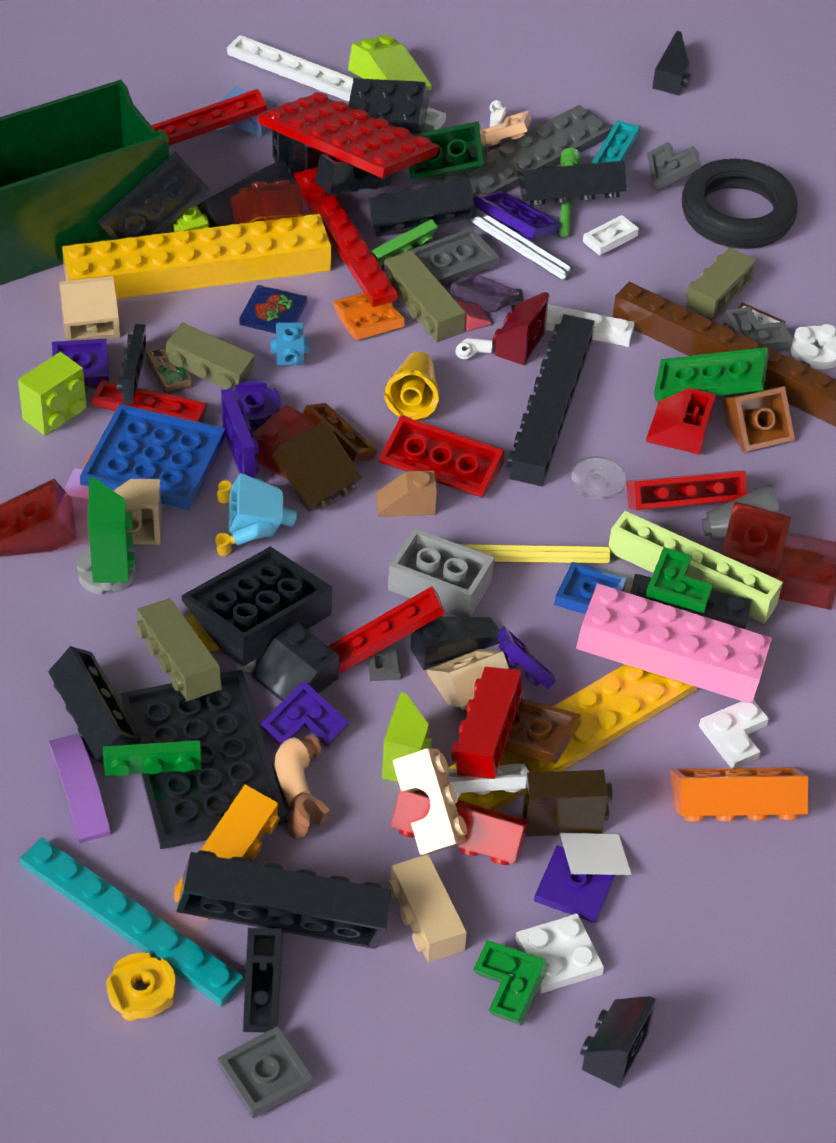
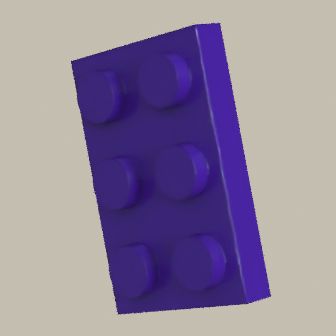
[474,190,562,239]
[221,388,259,478]

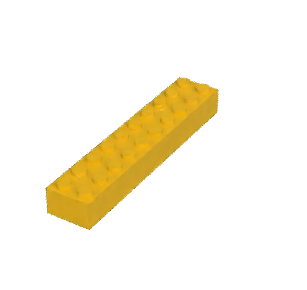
[62,214,331,299]

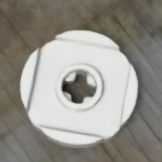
[791,324,836,370]

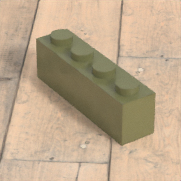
[384,250,466,342]
[135,598,221,701]

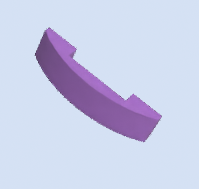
[48,733,111,843]

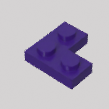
[496,626,556,690]
[260,681,349,747]

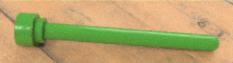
[559,148,581,237]

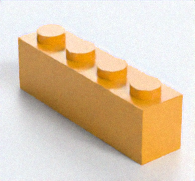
[174,785,280,920]

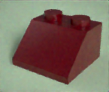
[493,292,549,366]

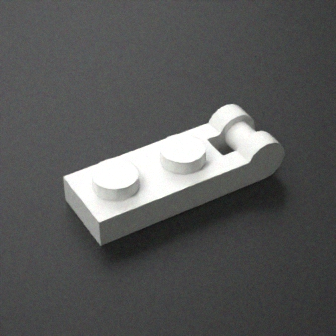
[446,764,530,798]

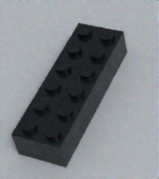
[176,850,391,949]

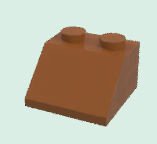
[722,386,795,452]

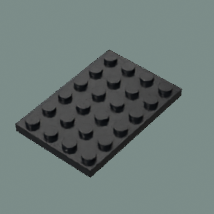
[121,669,287,849]

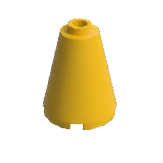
[384,351,439,420]

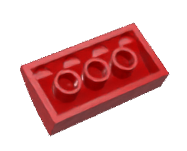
[378,415,504,498]

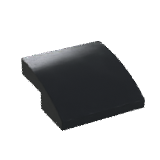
[272,130,305,176]

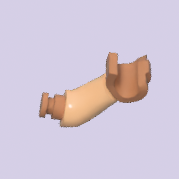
[274,735,330,839]

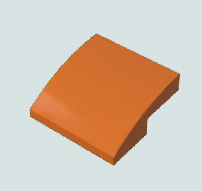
[333,293,405,341]

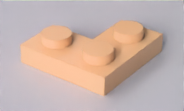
[483,110,531,146]

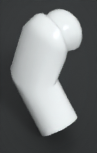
[455,338,492,360]

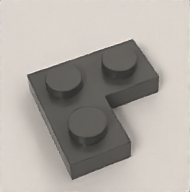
[647,142,701,190]
[724,307,793,350]

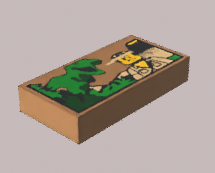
[146,346,191,393]

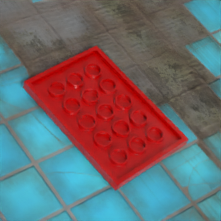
[258,92,439,178]

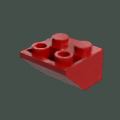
[646,388,716,455]

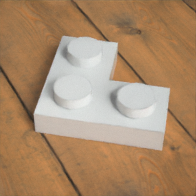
[699,700,769,768]

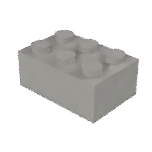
[388,528,495,617]

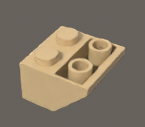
[59,276,120,341]

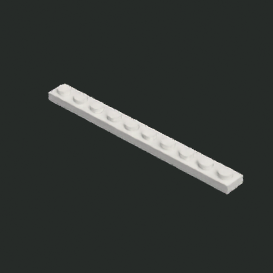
[227,35,446,132]

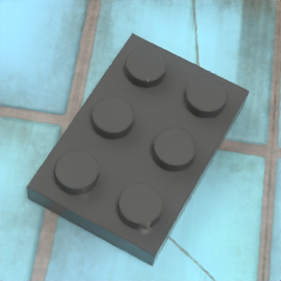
[406,227,499,286]

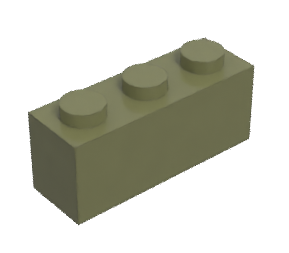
[686,248,756,321]
[165,322,255,391]

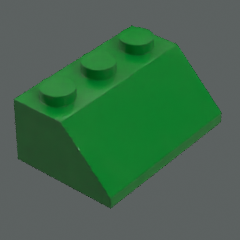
[88,478,135,583]

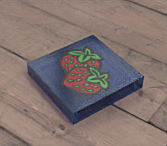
[239,285,307,334]

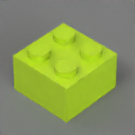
[18,352,87,436]

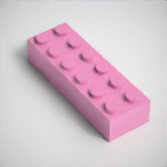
[576,584,772,703]

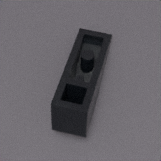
[652,31,691,96]
[410,616,500,670]
[243,927,283,1033]

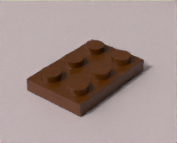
[505,698,581,764]

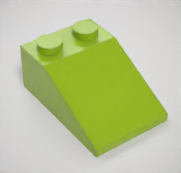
[348,34,432,91]

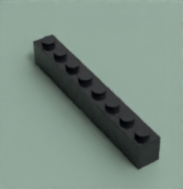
[507,314,595,487]

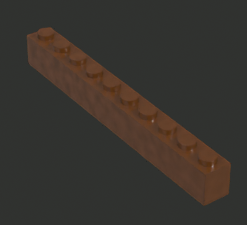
[612,281,836,427]

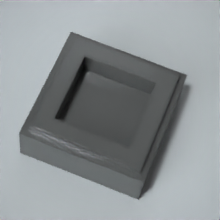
[368,650,401,681]

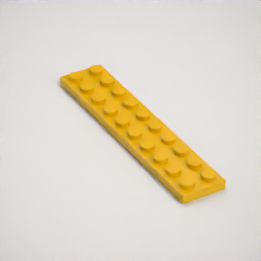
[448,664,697,811]

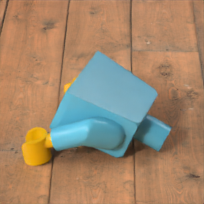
[215,473,297,556]

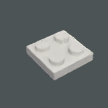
[515,914,604,994]

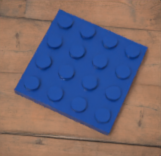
[80,404,226,510]

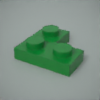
[646,547,713,613]
[473,940,549,1026]

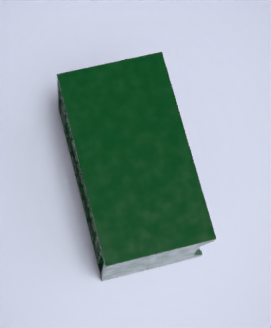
[0,80,170,285]

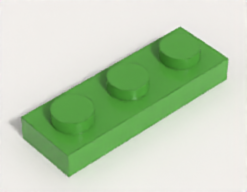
[371,219,438,268]

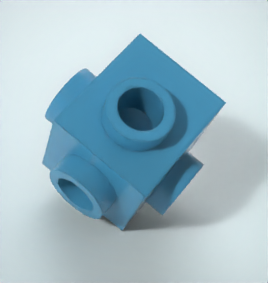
[271,323,309,365]

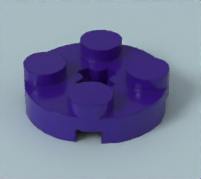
[233,381,281,427]

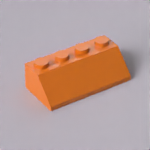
[670,767,808,821]

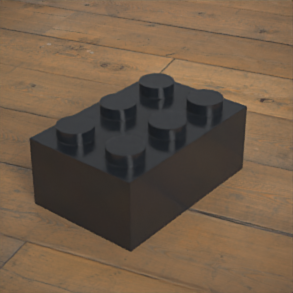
[348,78,429,134]

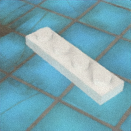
[545,304,635,347]

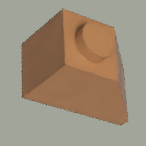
[376,471,437,517]

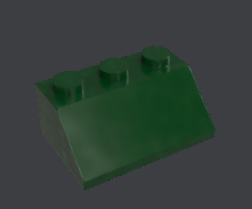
[409,121,488,182]

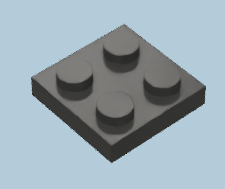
[217,1026,314,1118]

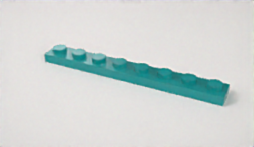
[20,837,244,1007]

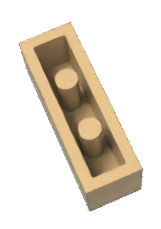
[387,854,467,963]

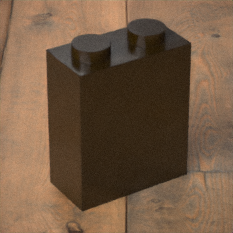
[272,421,362,512]
[522,770,612,837]

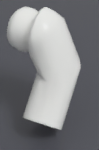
[489,100,507,127]

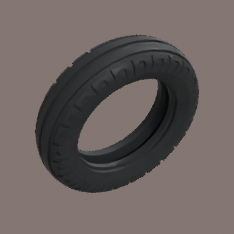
[682,158,798,249]

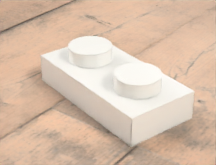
[583,215,639,256]

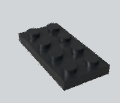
[97,151,210,240]

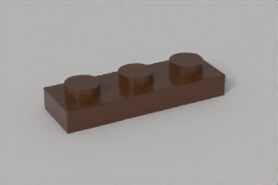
[302,403,377,462]

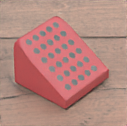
[457,301,491,331]

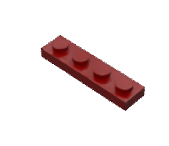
[92,380,207,422]
[329,586,445,673]

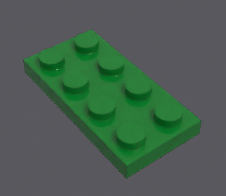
[654,347,769,402]

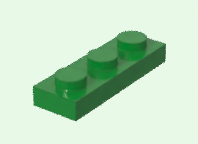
[103,740,201,776]

